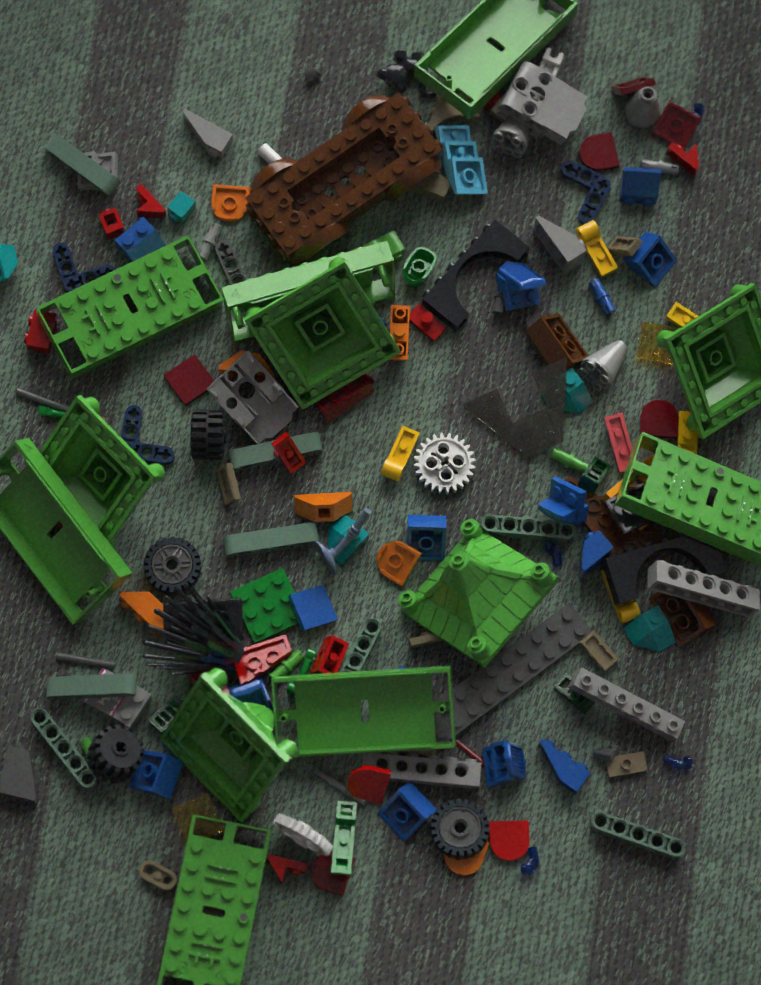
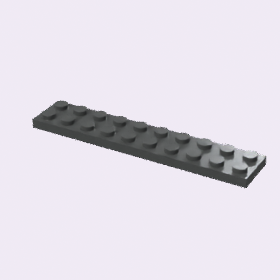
[434,602,592,742]

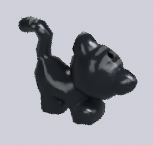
[376,50,437,99]

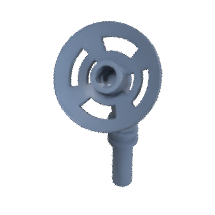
[315,508,371,575]

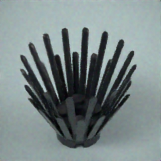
[142,583,244,675]

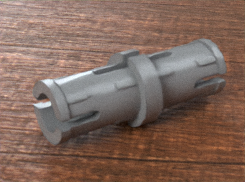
[641,159,679,176]
[198,223,223,261]

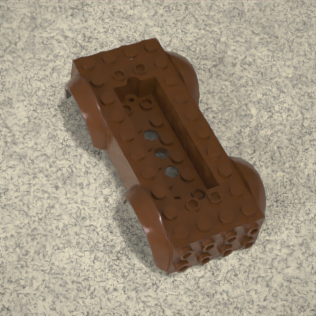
[245,92,444,266]

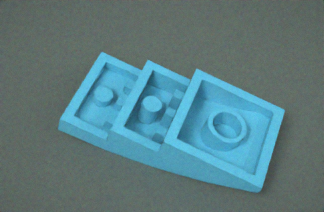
[434,125,488,195]

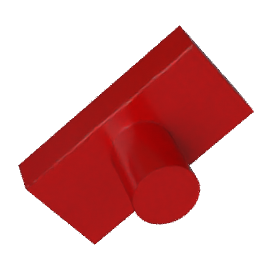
[409,304,447,342]

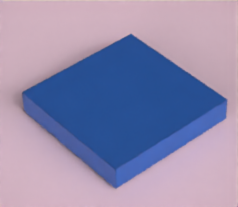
[288,585,338,632]

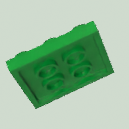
[230,568,299,644]

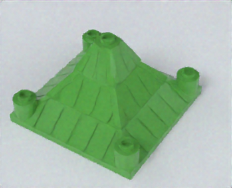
[244,257,401,410]
[656,283,761,439]
[39,395,165,549]
[398,519,559,668]
[160,668,298,823]

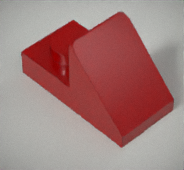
[666,142,699,176]
[136,184,166,219]
[271,432,306,474]
[268,855,307,885]

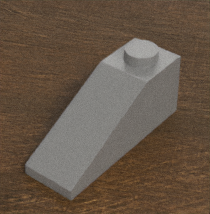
[183,109,233,159]

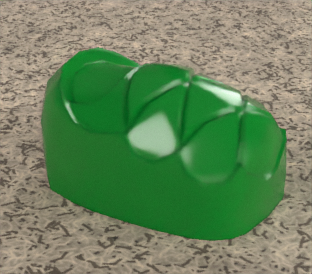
[403,246,436,288]

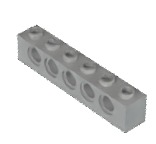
[648,560,760,618]
[568,667,685,741]
[362,751,481,789]

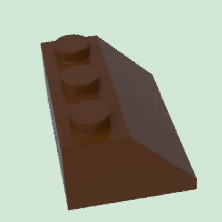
[526,313,589,376]
[649,592,718,648]

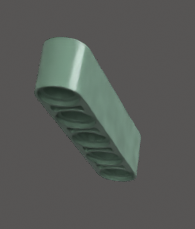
[43,133,121,197]
[228,432,323,472]
[481,515,576,543]
[223,523,319,558]
[340,618,381,672]
[46,674,137,699]
[31,708,98,790]
[590,812,685,859]

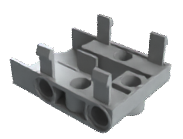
[497,61,588,145]
[207,350,299,444]

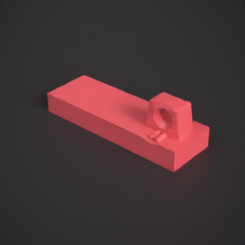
[603,413,632,473]

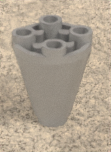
[624,87,661,128]
[492,110,530,158]
[578,340,628,391]

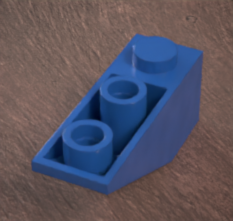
[539,738,590,794]

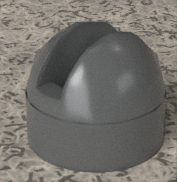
[305,66,321,82]

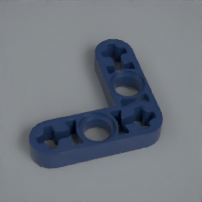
[561,161,611,225]
[53,243,116,293]
[121,405,174,465]

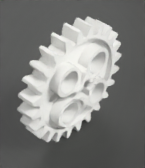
[414,433,476,494]
[273,813,333,856]

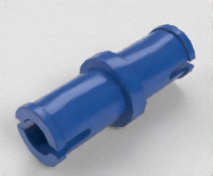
[589,278,616,316]

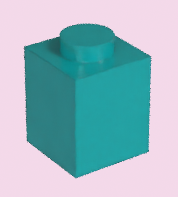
[167,191,196,224]

